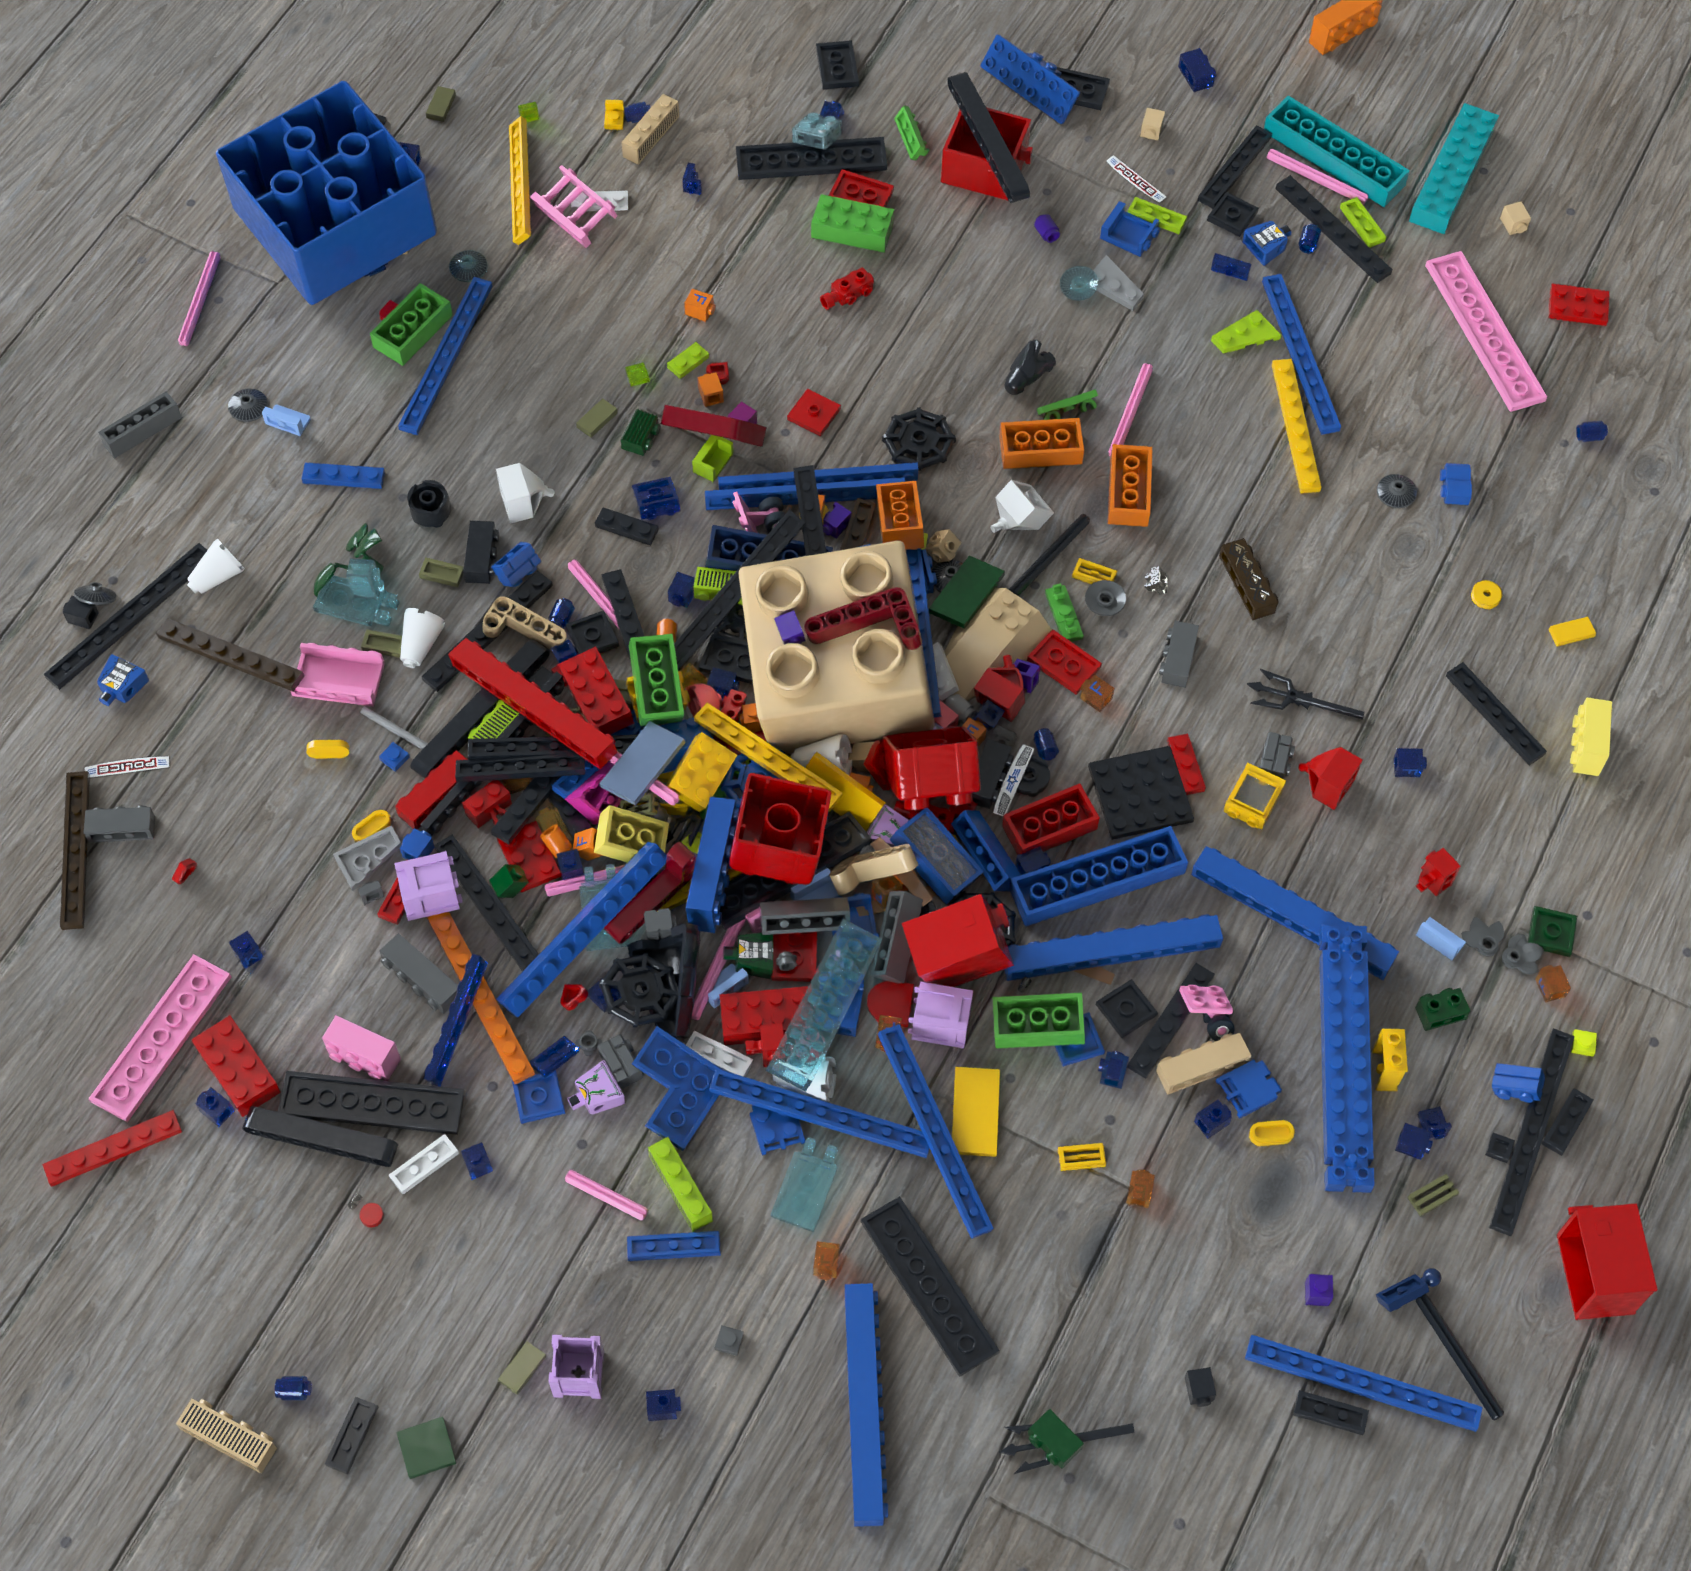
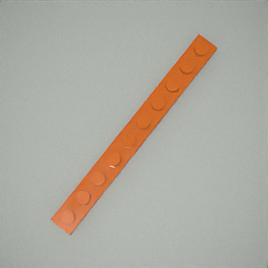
[426,912,535,1084]

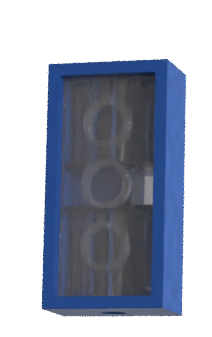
[889,808,984,904]

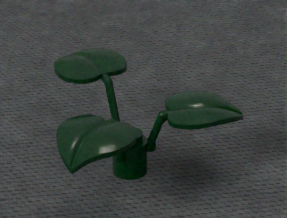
[314,523,384,597]

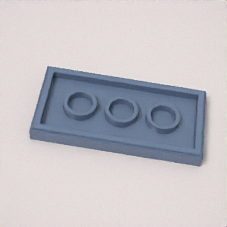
[600,721,685,806]

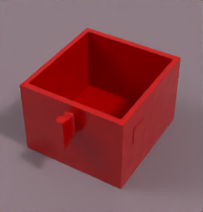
[941,107,1033,201]
[902,894,1014,987]
[1557,1203,1658,1320]

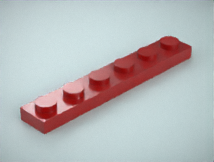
[42,1110,182,1187]

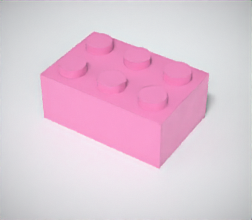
[322,1016,401,1081]

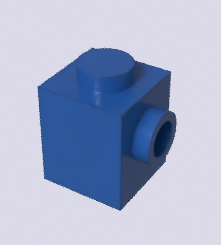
[400,828,435,860]

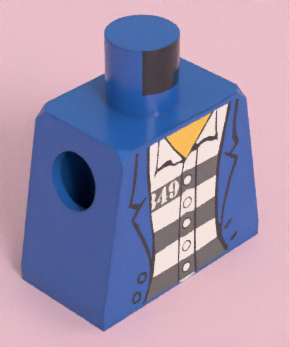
[1242,221,1291,266]
[97,654,149,706]

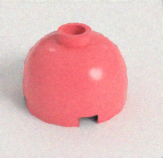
[685,683,722,717]

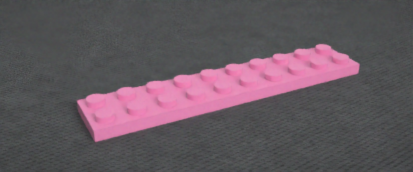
[1425,251,1547,412]

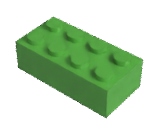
[811,194,894,253]
[370,283,453,366]
[629,634,684,726]
[993,993,1085,1049]

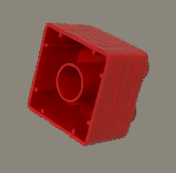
[883,726,981,810]
[729,773,831,885]

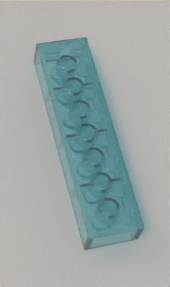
[765,919,883,1092]

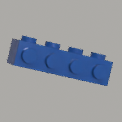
[951,810,1021,892]

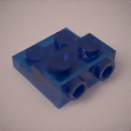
[632,476,681,520]

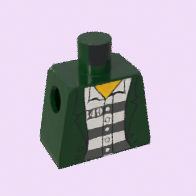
[723,933,773,979]

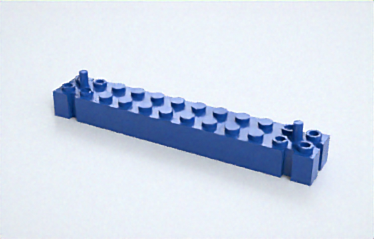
[1319,925,1374,1193]

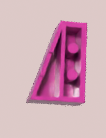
[565,761,622,825]

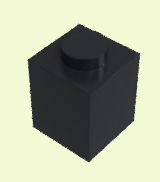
[63,596,99,629]
[1184,1367,1216,1407]

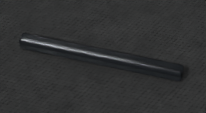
[1009,514,1090,596]
[1416,1294,1504,1420]

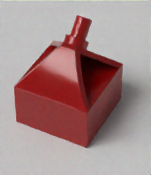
[974,655,1025,722]
[1298,747,1363,810]

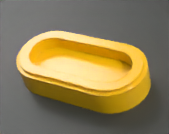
[306,740,350,759]
[352,810,391,842]
[1249,1120,1295,1146]

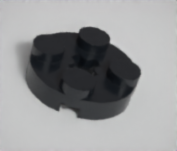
[1008,754,1050,797]

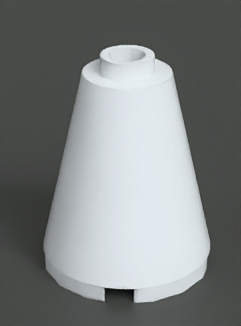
[187,539,245,594]
[400,608,445,668]
[791,734,852,775]
[773,1057,836,1102]

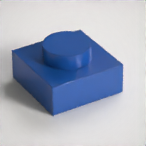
[379,742,410,772]

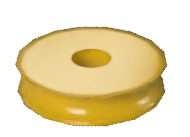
[1471,580,1503,609]

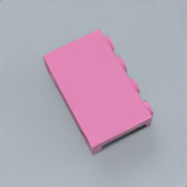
[291,643,385,707]

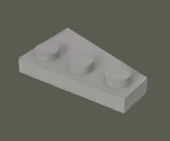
[1085,255,1144,311]
[333,825,402,892]

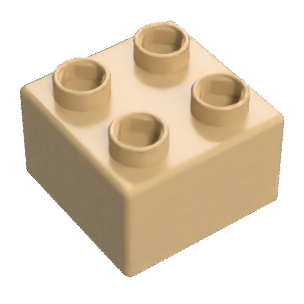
[739,541,935,755]

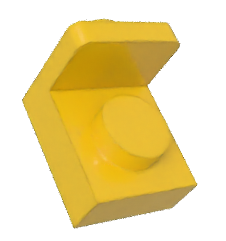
[604,100,625,130]

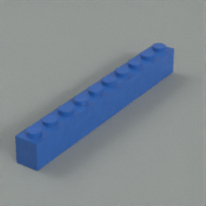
[496,842,667,1017]
[1191,846,1399,980]
[1004,914,1223,981]
[845,1283,888,1527]

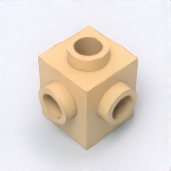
[925,529,961,563]

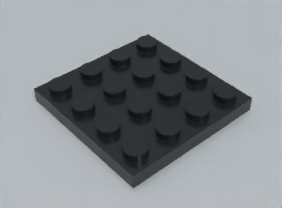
[1088,746,1194,840]

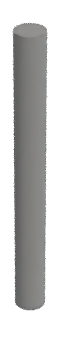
[361,706,428,749]

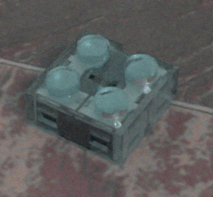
[792,113,843,150]

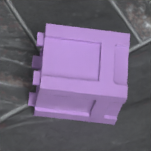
[394,851,463,921]
[908,982,973,1048]
[549,1335,604,1399]

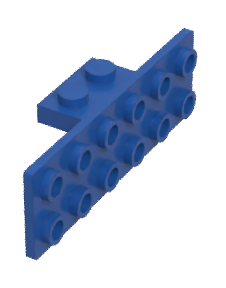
[980,34,1080,124]

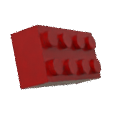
[558,647,634,735]
[1002,783,1100,861]
[719,986,812,1046]
[191,1015,281,1117]

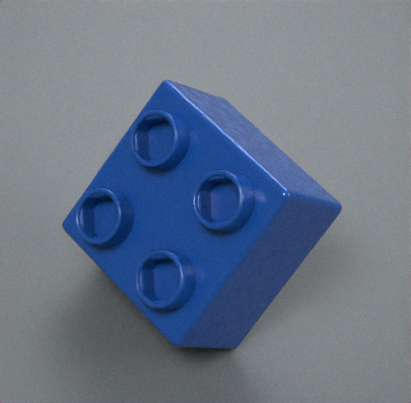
[216,81,437,305]

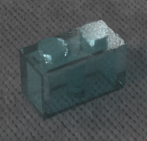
[346,559,384,600]

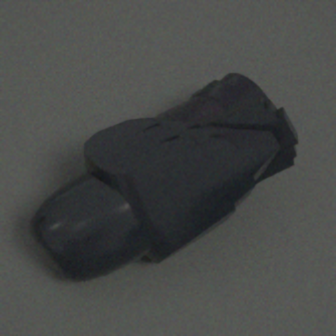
[1004,340,1056,395]

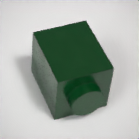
[489,864,529,898]

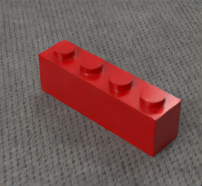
[395,750,468,830]

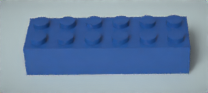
[686,797,740,933]

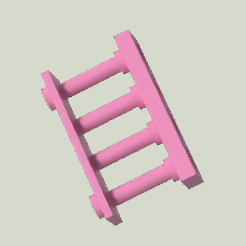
[530,165,617,248]

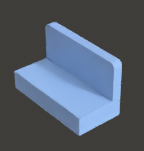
[262,404,311,436]
[790,868,840,901]
[1416,917,1466,961]
[699,964,749,1009]

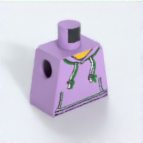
[867,804,909,847]
[567,1060,625,1114]

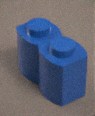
[1440,463,1472,505]

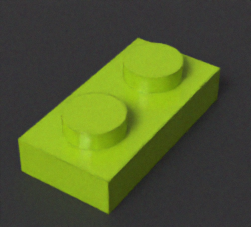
[667,342,709,379]

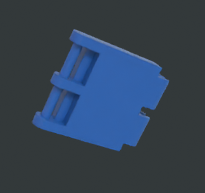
[1215,1060,1282,1118]
[749,1105,806,1156]

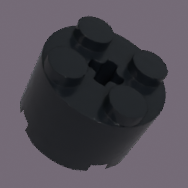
[407,480,451,528]

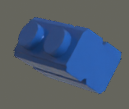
[491,542,541,587]
[1492,1063,1545,1103]

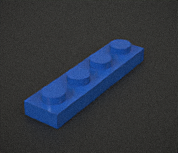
[302,463,385,489]

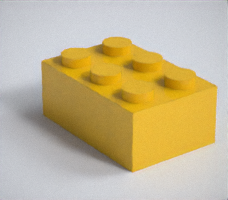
[666,732,737,812]

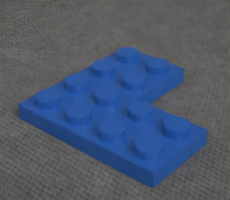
[632,1026,722,1151]

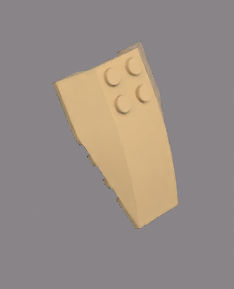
[944,588,1052,701]

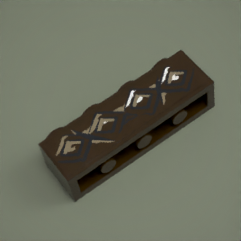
[1219,538,1279,621]

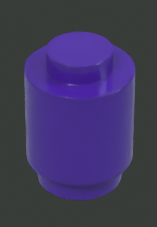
[1034,214,1060,243]

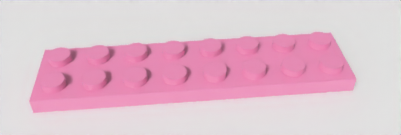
[89,954,232,1123]

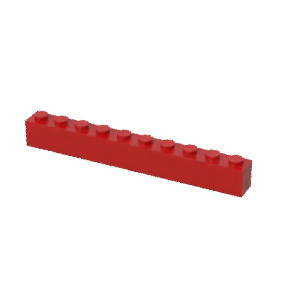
[448,638,618,769]

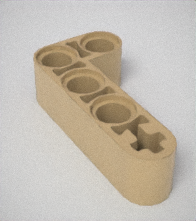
[483,596,566,652]
[829,844,918,895]

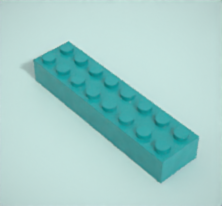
[1264,95,1410,207]
[1409,103,1499,234]

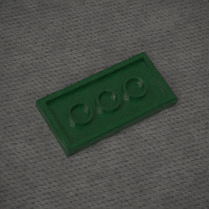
[929,556,1005,629]

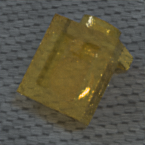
[535,806,567,833]

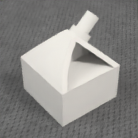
[496,463,554,524]
[990,480,1054,533]

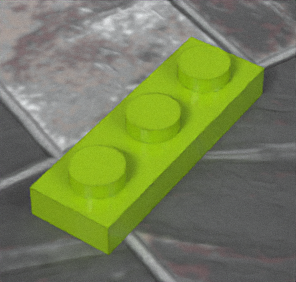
[1128,197,1187,234]
[1340,197,1386,248]

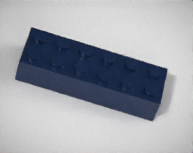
[705,525,833,571]

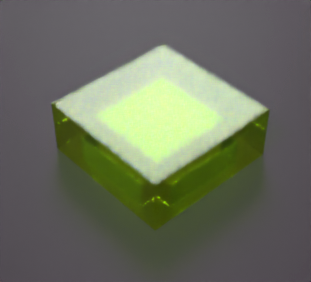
[518,102,539,122]
[625,362,650,387]

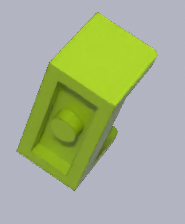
[692,435,734,482]

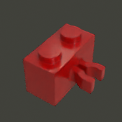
[462,780,512,829]
[1416,848,1461,896]
[745,1023,786,1069]

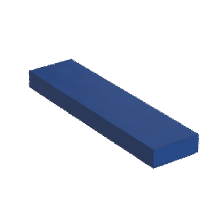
[627,1231,721,1261]

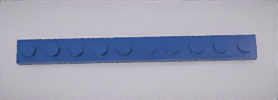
[1262,274,1341,435]
[398,277,493,435]
[718,463,918,490]
[705,477,905,510]
[906,548,942,718]
[878,1024,994,1239]
[709,1068,929,1158]
[1245,1335,1483,1432]

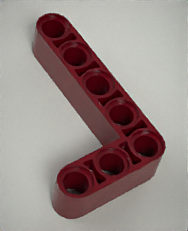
[660,405,767,447]
[804,587,922,650]
[604,841,696,945]

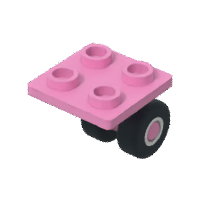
[733,492,786,533]
[1179,985,1235,1041]

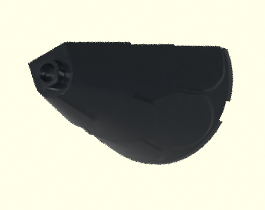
[627,923,701,1043]

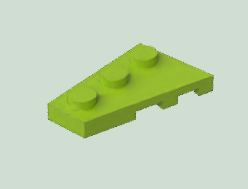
[1211,310,1281,353]

